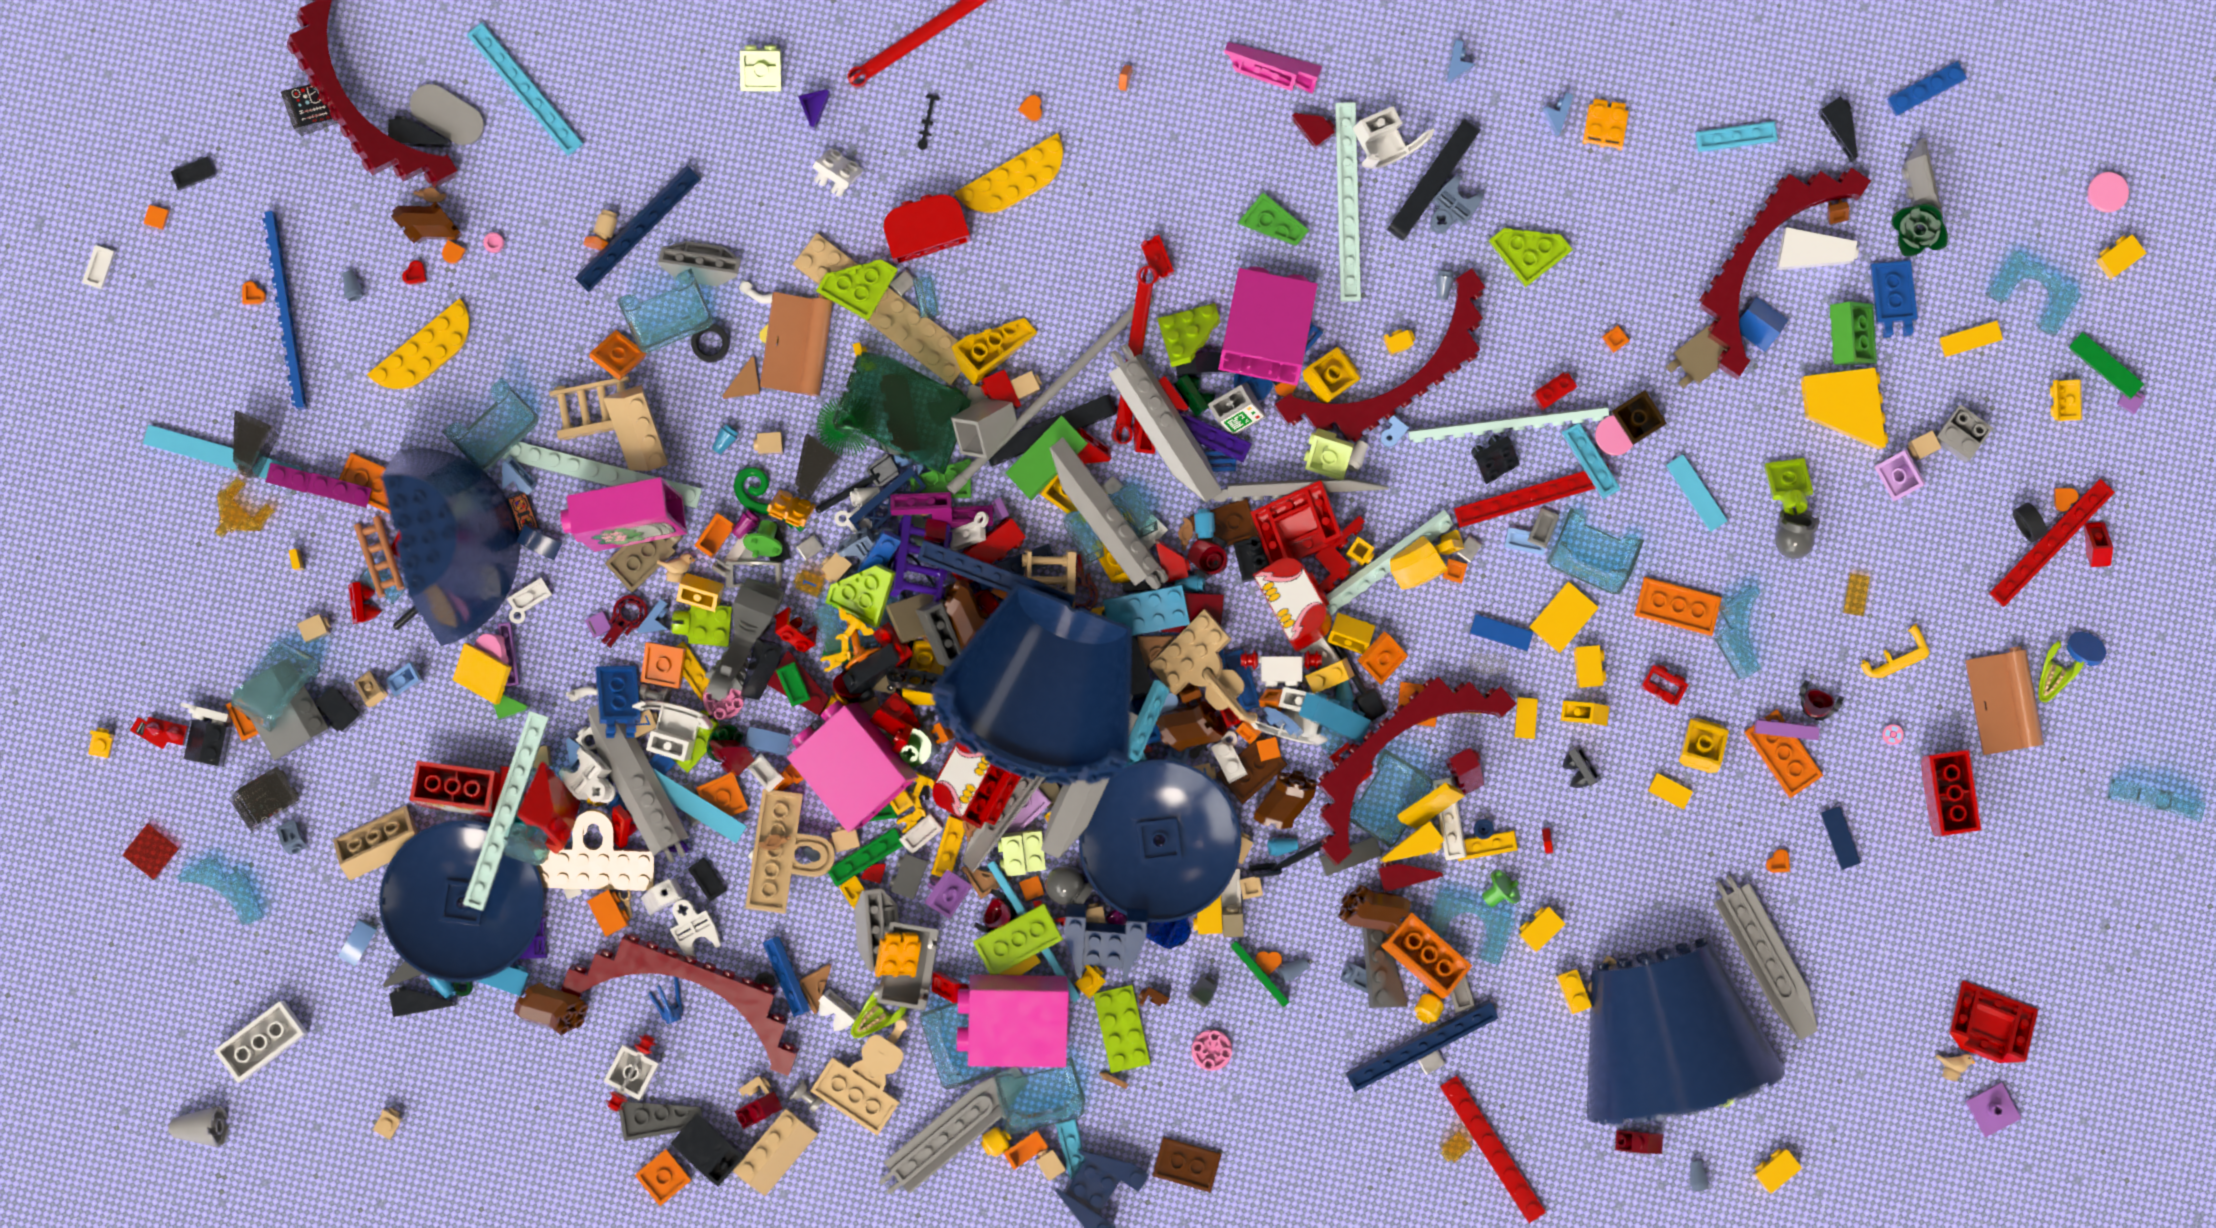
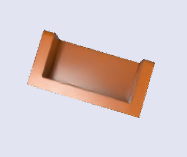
[694,513,735,559]
[1003,1130,1048,1170]

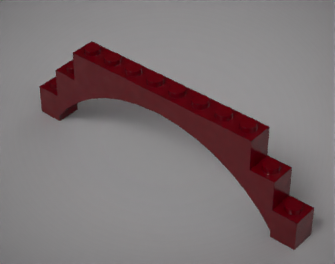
[287,0,458,188]
[1699,167,1871,380]
[1274,268,1486,442]
[1317,676,1517,866]
[561,933,799,1076]

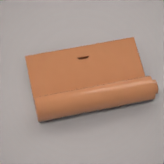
[760,292,833,396]
[1965,646,2044,755]

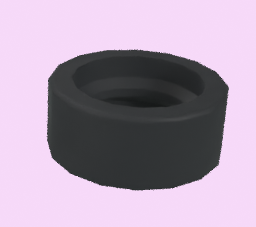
[691,324,730,363]
[2013,502,2047,543]

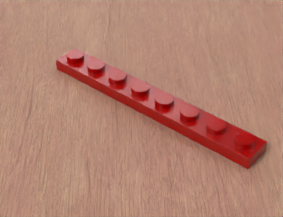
[1453,464,1610,528]
[1988,479,2115,608]
[1439,1075,1546,1224]

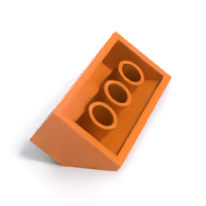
[1381,912,1472,999]

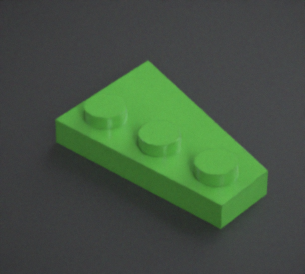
[1237,193,1309,247]
[910,458,971,499]

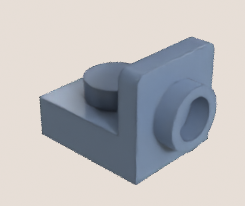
[276,819,307,855]
[1340,962,1368,994]

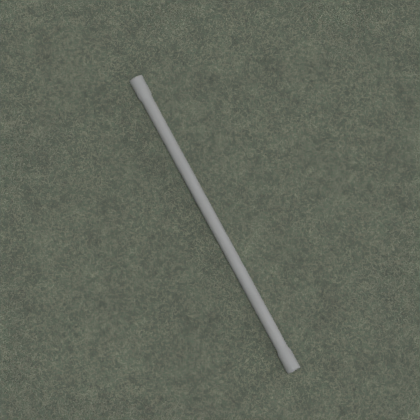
[946,298,1153,495]

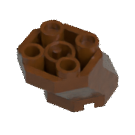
[391,201,463,244]
[942,579,988,650]
[1156,700,1228,752]
[1253,770,1317,829]
[1338,884,1411,935]
[513,982,589,1036]

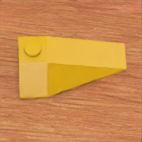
[951,318,1038,385]

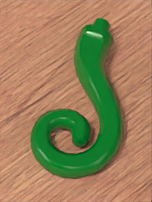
[733,467,806,532]

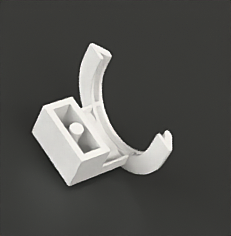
[1352,106,1435,169]
[1250,687,1328,745]
[632,700,714,761]

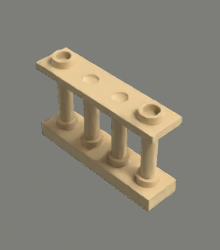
[549,376,631,441]
[1022,549,1076,609]

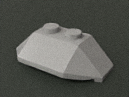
[1901,137,1943,215]
[658,241,741,287]
[854,888,899,972]

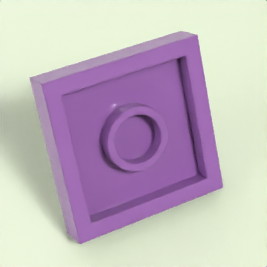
[924,869,972,919]
[1965,1082,2021,1138]

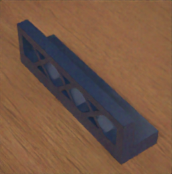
[849,467,927,535]

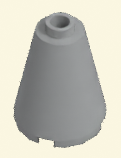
[168,1106,228,1147]

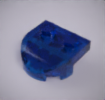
[1146,917,1191,949]

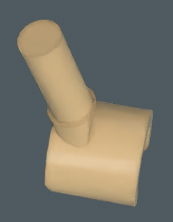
[618,890,633,918]

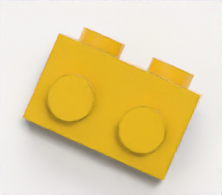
[2050,379,2083,422]

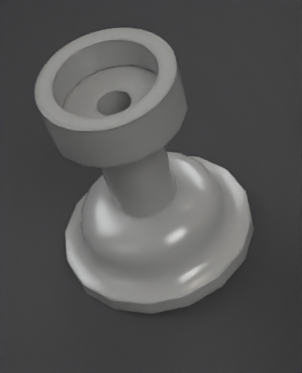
[638,684,672,703]
[789,1079,823,1113]

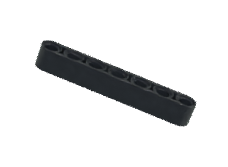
[1387,118,1481,241]
[988,394,1118,467]

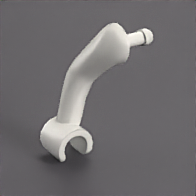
[739,281,780,304]
[566,686,597,702]

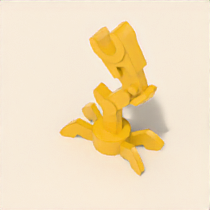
[820,607,874,672]
[896,771,936,833]

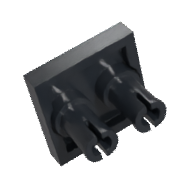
[1471,435,1520,484]
[1233,536,1270,583]

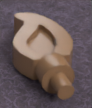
[414,187,447,203]
[1178,518,1193,551]
[963,820,977,842]
[758,834,791,851]
[1099,1071,1129,1089]

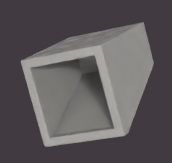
[951,398,1017,459]

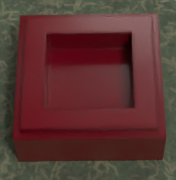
[924,518,947,543]

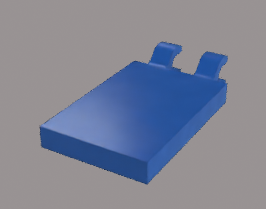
[1870,260,1918,338]
[595,666,641,738]

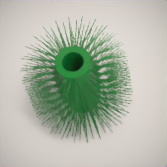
[816,396,877,456]

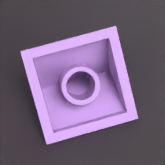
[1875,449,1926,501]

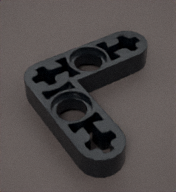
[886,639,941,694]

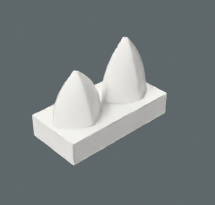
[819,989,860,1031]

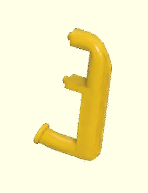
[1860,623,1929,678]

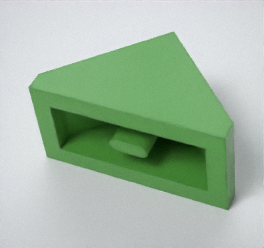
[493,694,530,720]

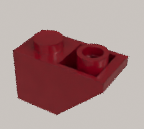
[709,740,755,776]
[734,1091,783,1130]
[1615,1130,1664,1154]

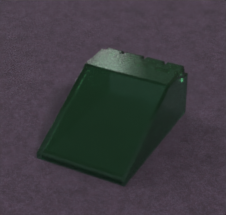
[832,352,972,475]

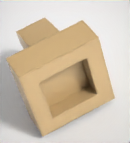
[1239,877,1263,900]

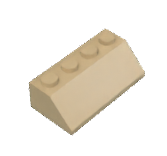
[603,385,668,471]
[333,805,419,881]
[733,1108,818,1196]

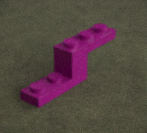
[265,463,372,508]
[891,492,993,528]

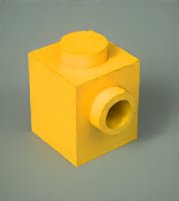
[1346,537,1375,566]

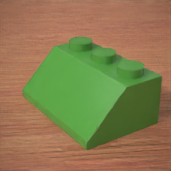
[1830,302,1877,366]

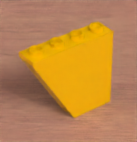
[1800,368,1888,450]

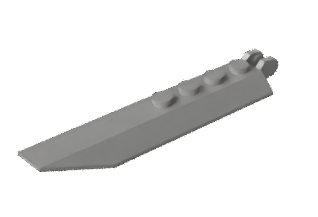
[1108,344,1222,502]
[1050,437,1168,590]
[1212,478,1389,502]
[1041,695,1138,859]
[587,704,689,863]
[962,776,1044,872]
[1714,875,1818,1041]
[878,1067,1028,1195]

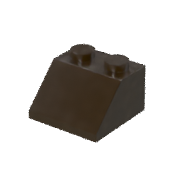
[1611,390,1667,445]

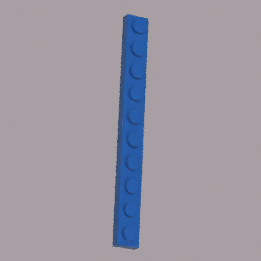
[262,211,307,411]

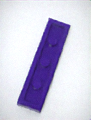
[1179,411,1252,463]

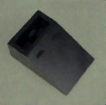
[670,1113,745,1187]

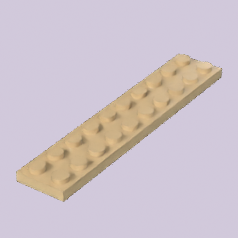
[792,233,962,386]

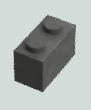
[889,853,928,900]

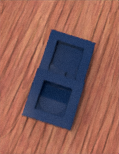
[517,523,562,560]

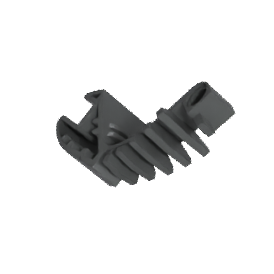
[705,577,785,702]

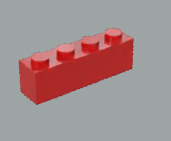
[951,516,1026,584]

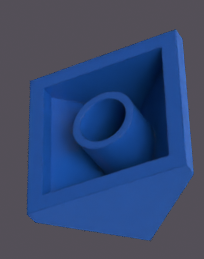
[1739,297,1788,352]

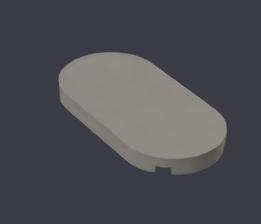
[410,84,484,146]

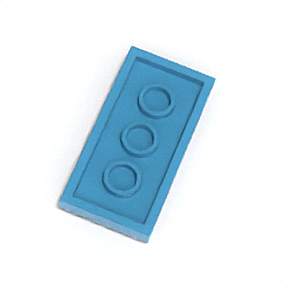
[1103,584,1190,635]

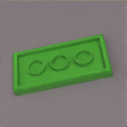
[1005,416,1088,501]

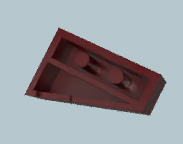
[767,650,830,717]
[1444,747,1484,795]

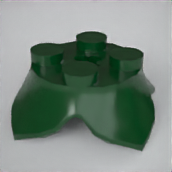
[1891,204,1948,256]

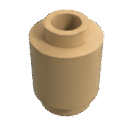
[593,210,618,241]

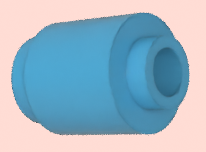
[1194,509,1216,538]

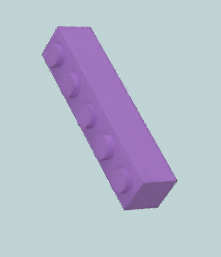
[498,622,520,687]
[1754,718,1820,740]

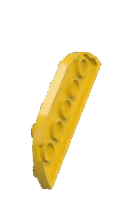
[954,133,1063,214]
[367,298,470,390]

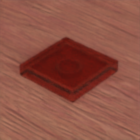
[122,823,180,880]

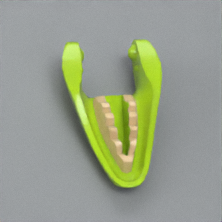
[2038,640,2084,703]
[851,991,907,1038]

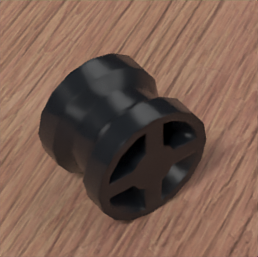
[754,972,776,989]

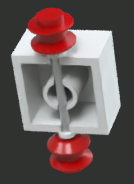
[1241,650,1322,687]
[603,1033,661,1112]

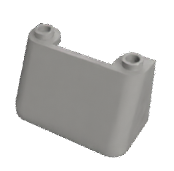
[874,922,940,1010]

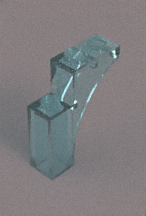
[1714,585,1761,680]
[2107,779,2206,823]
[176,857,265,926]

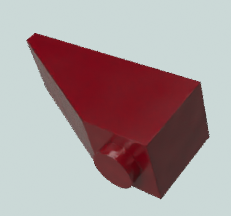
[1377,861,1443,892]

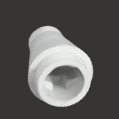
[1348,440,1369,472]
[850,486,881,508]

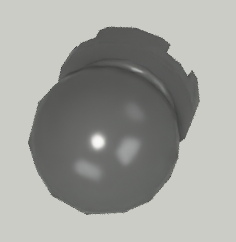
[1775,508,1820,559]
[1045,865,1094,905]

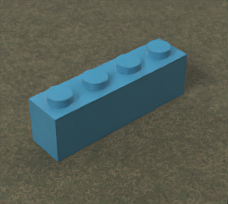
[1298,692,1371,743]
[477,964,531,996]

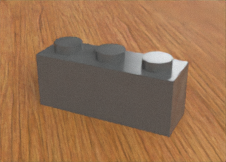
[916,601,962,666]

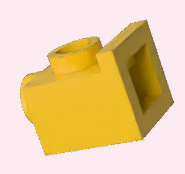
[1383,329,1415,356]

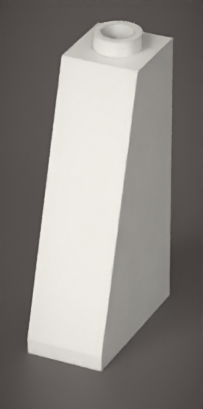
[1776,227,1859,270]
[641,879,686,916]

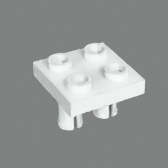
[812,148,864,197]

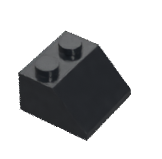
[184,720,232,767]

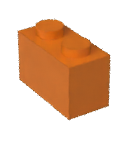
[587,890,630,937]

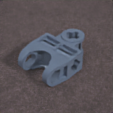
[1430,174,1484,234]
[836,527,897,575]

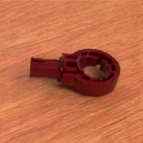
[1064,554,1098,610]
[601,595,648,648]

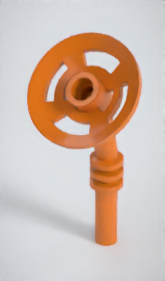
[845,622,881,670]

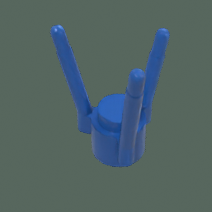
[648,976,683,1024]

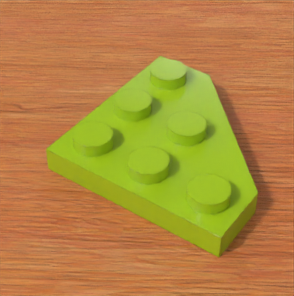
[1488,228,1573,288]
[816,259,898,321]
[1157,303,1221,367]
[825,564,896,628]

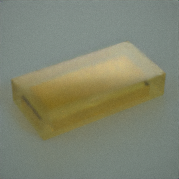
[1842,573,1870,617]

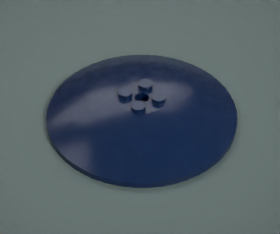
[1079,760,1241,922]
[379,820,544,983]

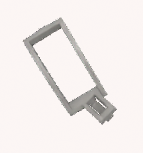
[712,558,782,589]

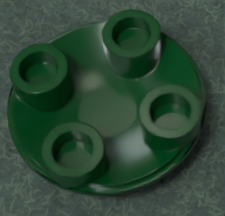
[706,724,743,762]

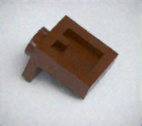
[1137,986,1170,1007]

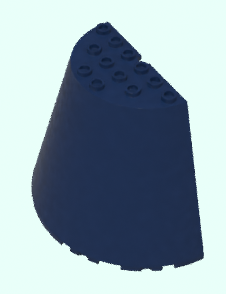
[381,449,520,646]
[932,583,1132,785]
[1586,937,1785,1125]

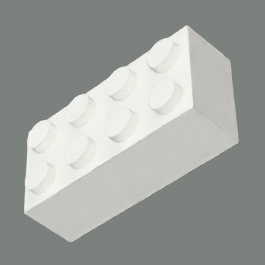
[214,1001,308,1083]

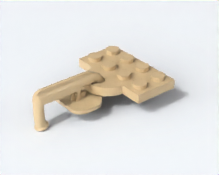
[1149,610,1258,724]
[810,1015,910,1136]

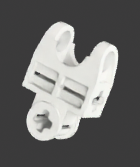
[559,746,615,803]
[670,899,721,958]

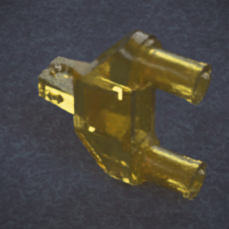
[214,476,275,538]

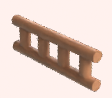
[354,516,405,598]

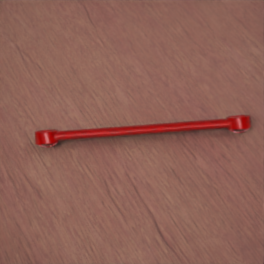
[848,0,992,88]
[1111,266,1158,444]

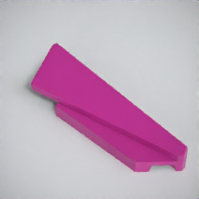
[1224,42,1322,94]

